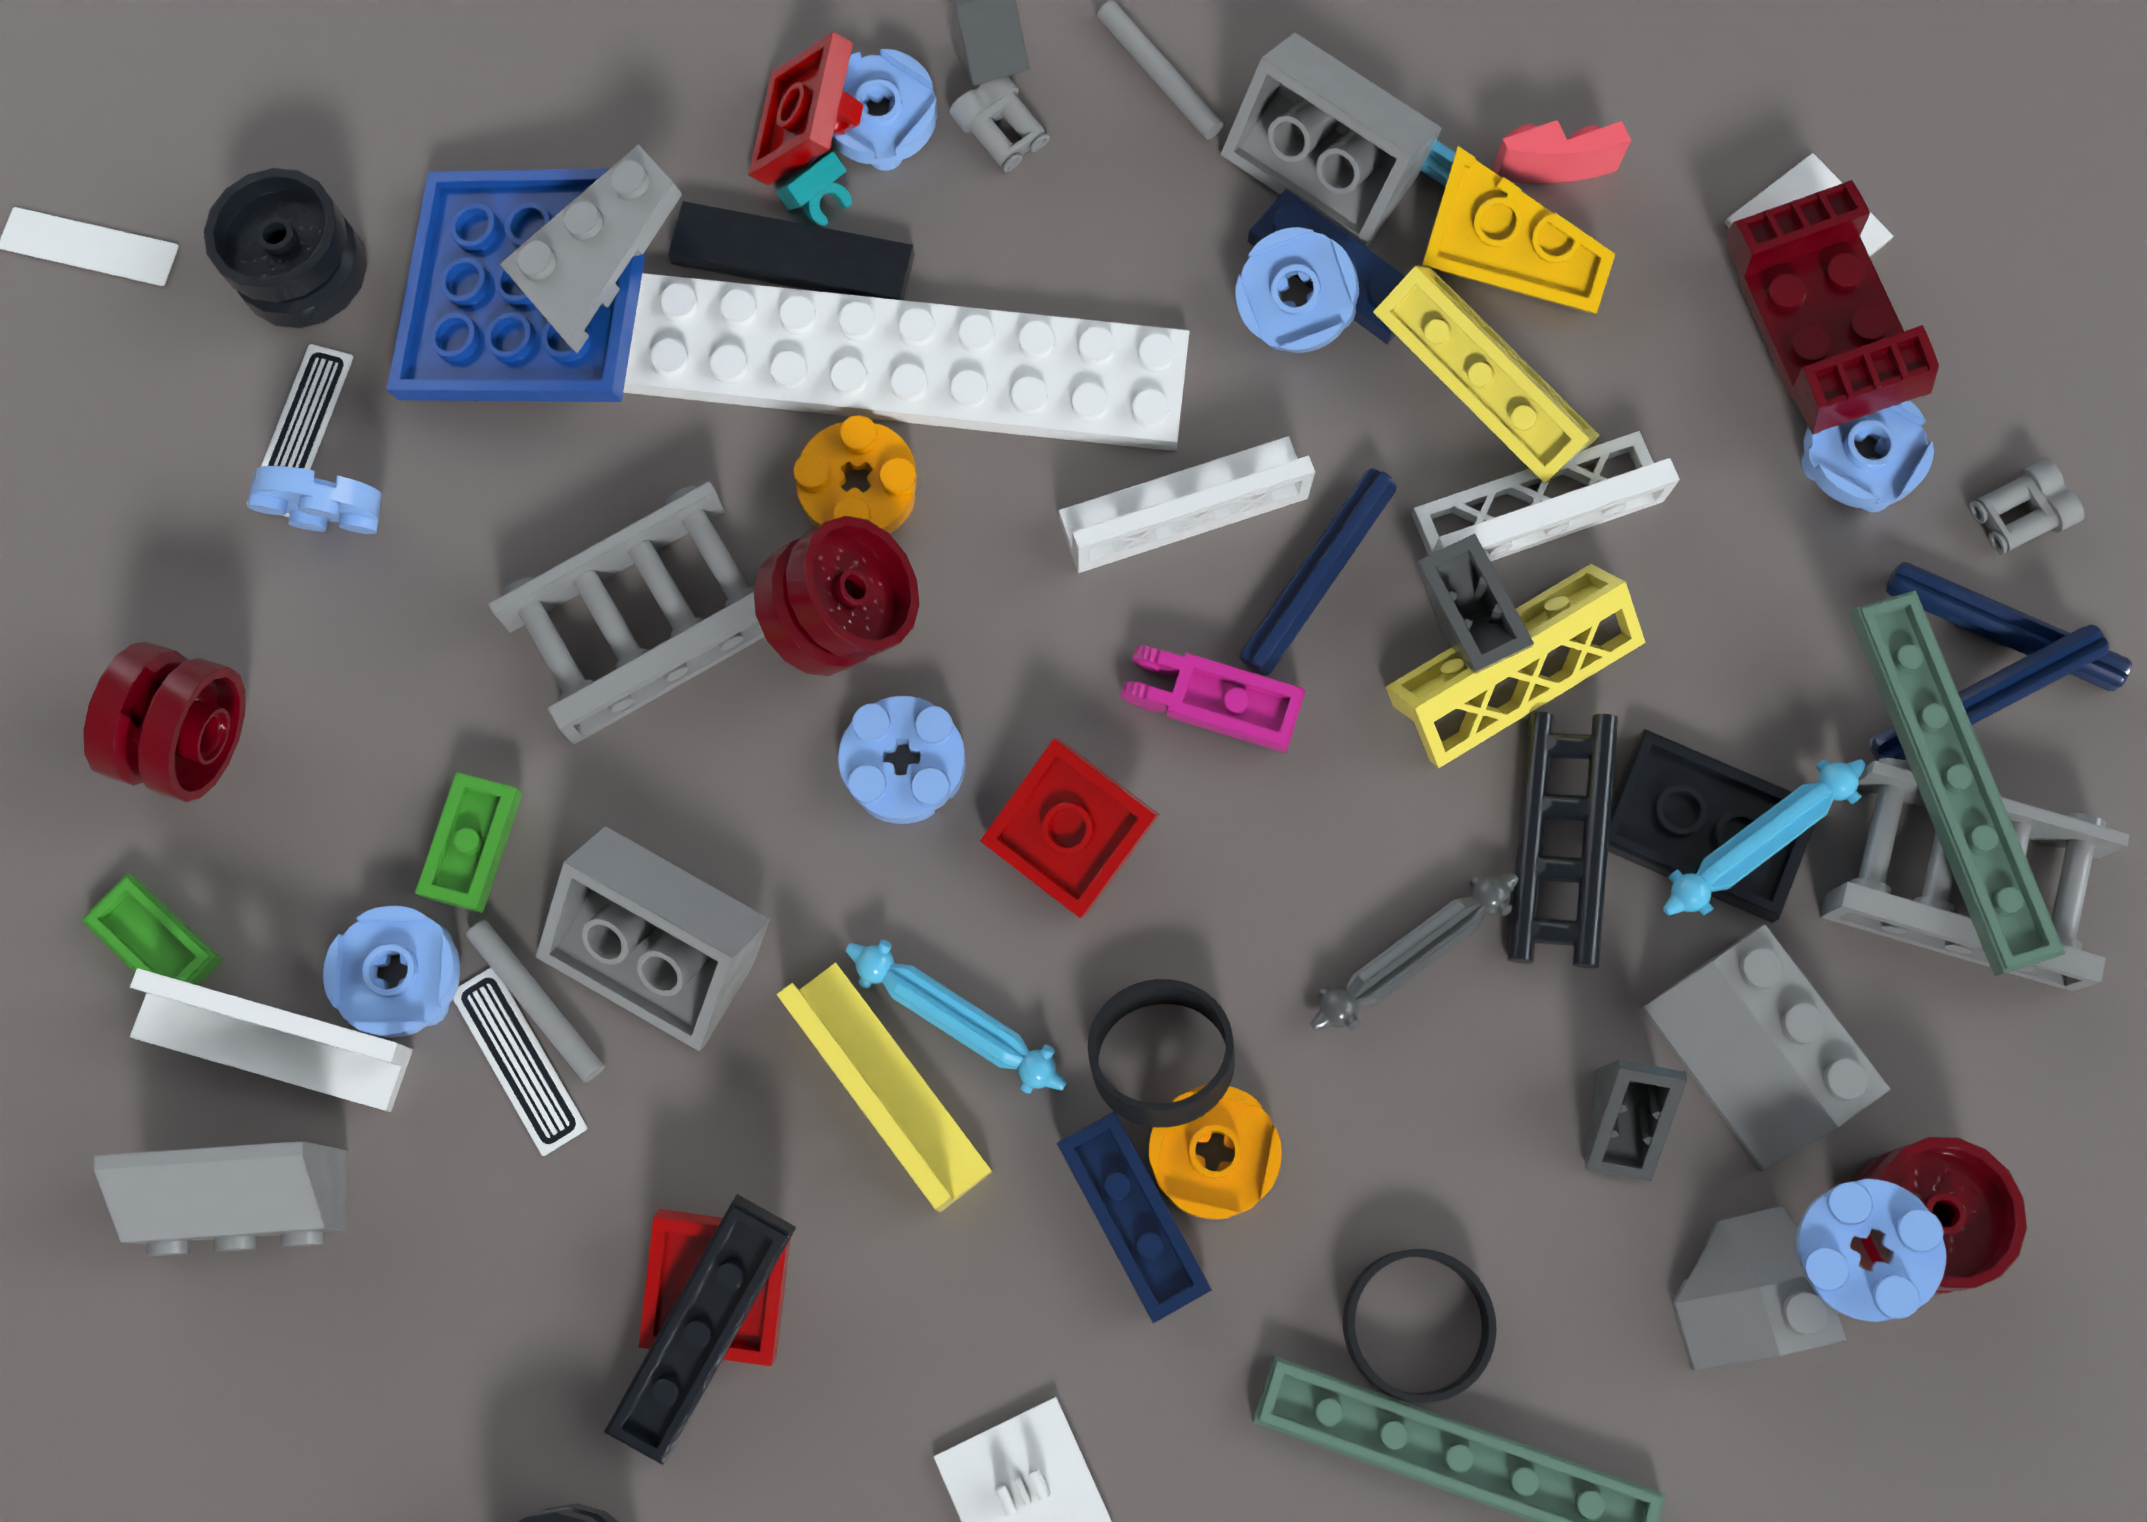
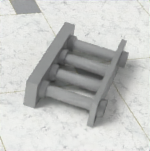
[488,481,765,745]
[1820,758,2130,992]

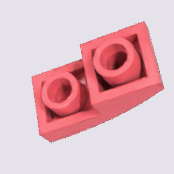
[1492,120,1632,184]

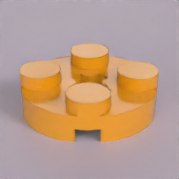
[793,415,918,534]
[1148,1085,1282,1220]

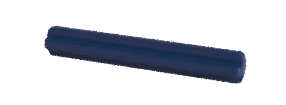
[1239,468,1397,676]
[1886,562,2132,691]
[1868,625,2110,761]

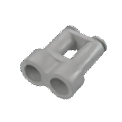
[949,76,1050,172]
[1969,458,2084,555]

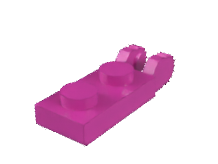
[1120,645,1306,754]

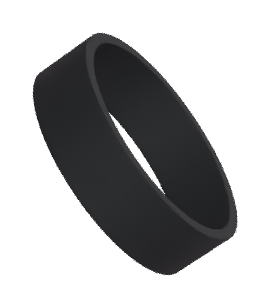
[1088,979,1235,1127]
[1343,1249,1497,1402]

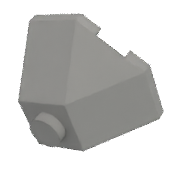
[1672,1206,1846,1370]

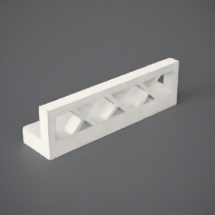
[1411,431,1680,562]
[1058,436,1315,573]
[130,968,413,1112]

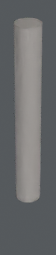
[1097,0,1224,140]
[465,920,605,1083]

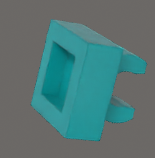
[774,151,852,227]

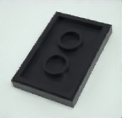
[1608,729,1816,923]

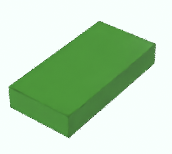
[81,873,224,986]

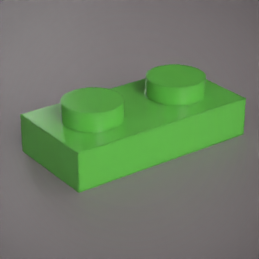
[415,772,523,914]

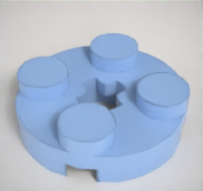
[831,49,938,171]
[1235,227,1359,353]
[1801,400,1934,512]
[247,466,382,534]
[838,696,966,824]
[323,906,460,1038]
[1796,1179,1946,1322]

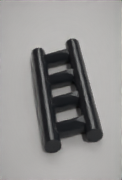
[1507,711,1618,969]

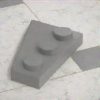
[500,144,682,354]

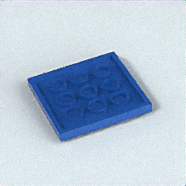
[387,168,646,402]

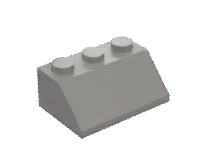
[1220,32,1442,248]
[536,826,770,1051]
[1640,924,1891,1170]
[93,1141,348,1256]

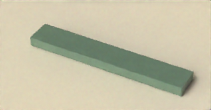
[1848,590,2066,976]
[1253,1356,1666,1522]

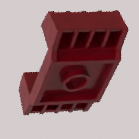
[1724,180,1939,435]

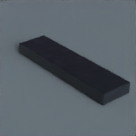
[668,201,915,300]
[604,1194,797,1465]

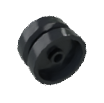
[203,168,367,328]

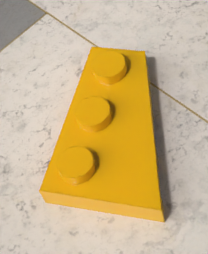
[1421,146,1615,314]

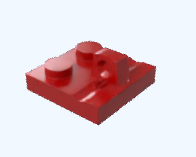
[748,32,864,185]
[980,738,1160,919]
[638,1209,791,1367]

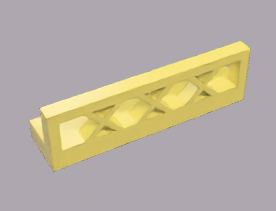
[1373,266,1600,484]
[1385,564,1646,768]
[776,962,992,1212]

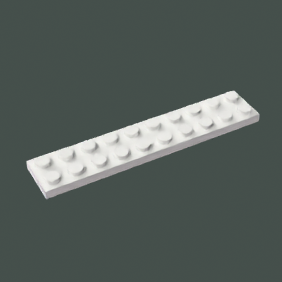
[623,273,1190,451]

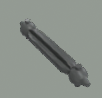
[1310,873,1519,1031]

